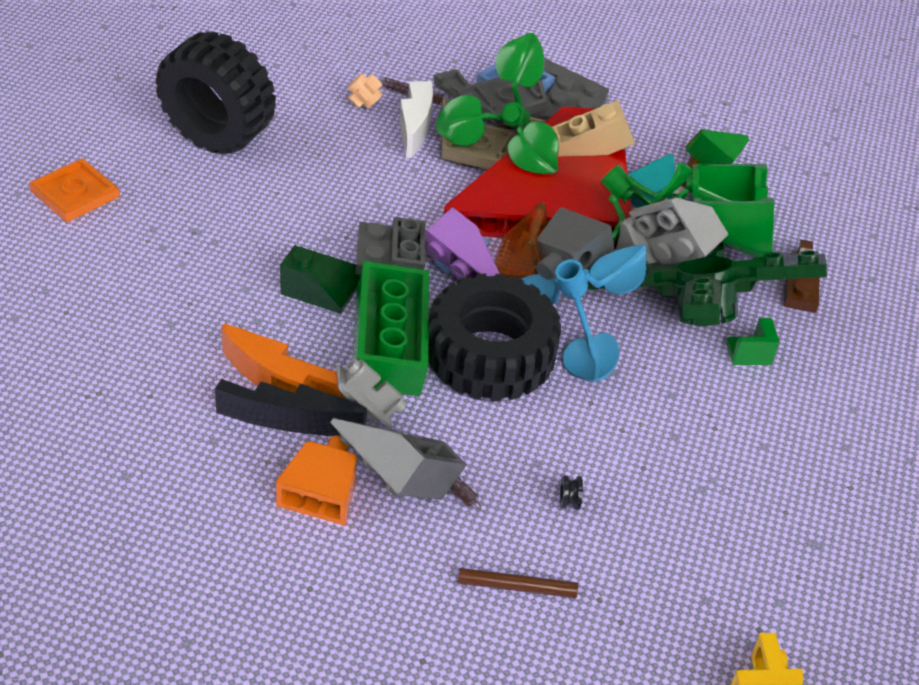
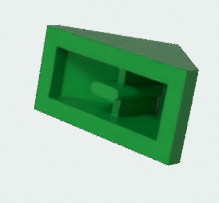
[685,129,750,164]

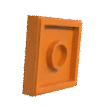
[29,158,120,223]

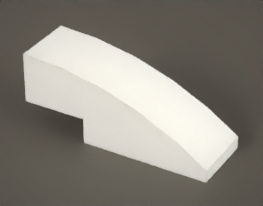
[399,81,433,158]

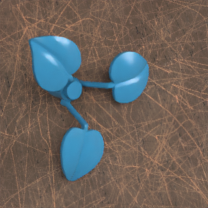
[521,244,647,382]

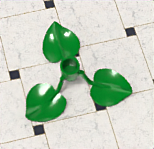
[436,33,559,174]
[600,162,692,243]

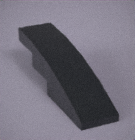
[215,379,367,436]

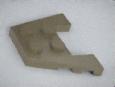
[442,98,546,170]

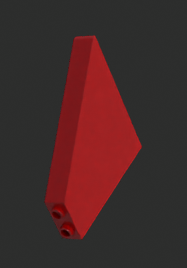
[444,106,632,246]

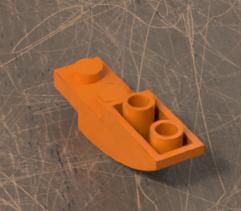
[221,323,347,400]

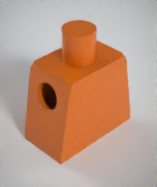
[276,435,357,526]

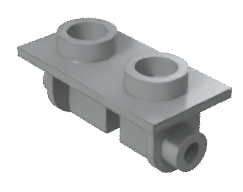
[337,358,407,428]

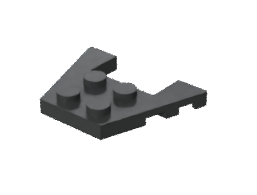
[530,58,609,120]
[434,69,548,124]

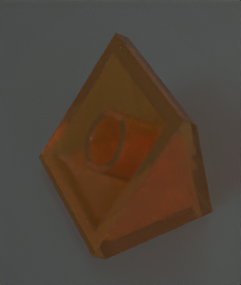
[494,202,548,279]

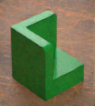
[726,318,780,365]

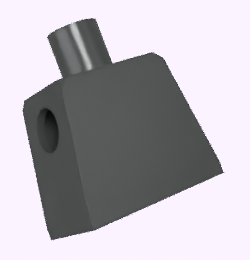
[536,207,615,279]

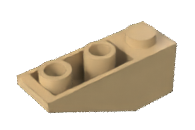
[552,100,635,157]

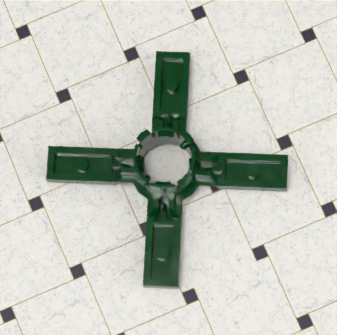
[588,243,827,326]

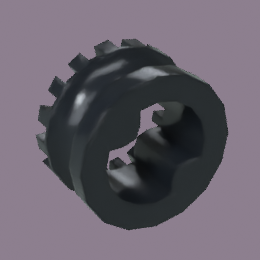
[560,475,583,510]

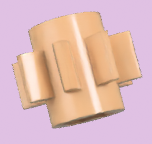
[347,73,383,109]

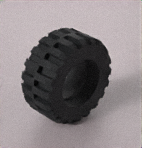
[156,31,276,154]
[428,273,561,402]

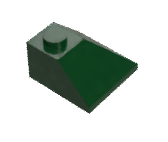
[280,245,360,314]

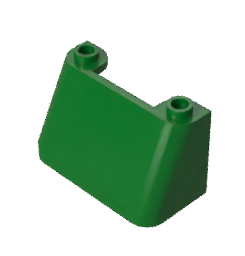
[686,164,775,258]

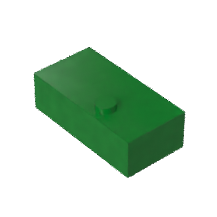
[352,261,429,396]

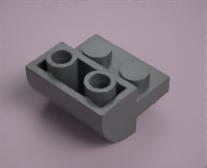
[355,217,426,275]

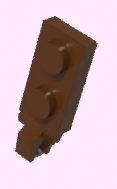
[784,239,820,313]

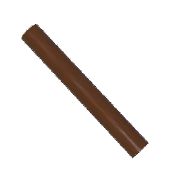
[458,568,578,598]

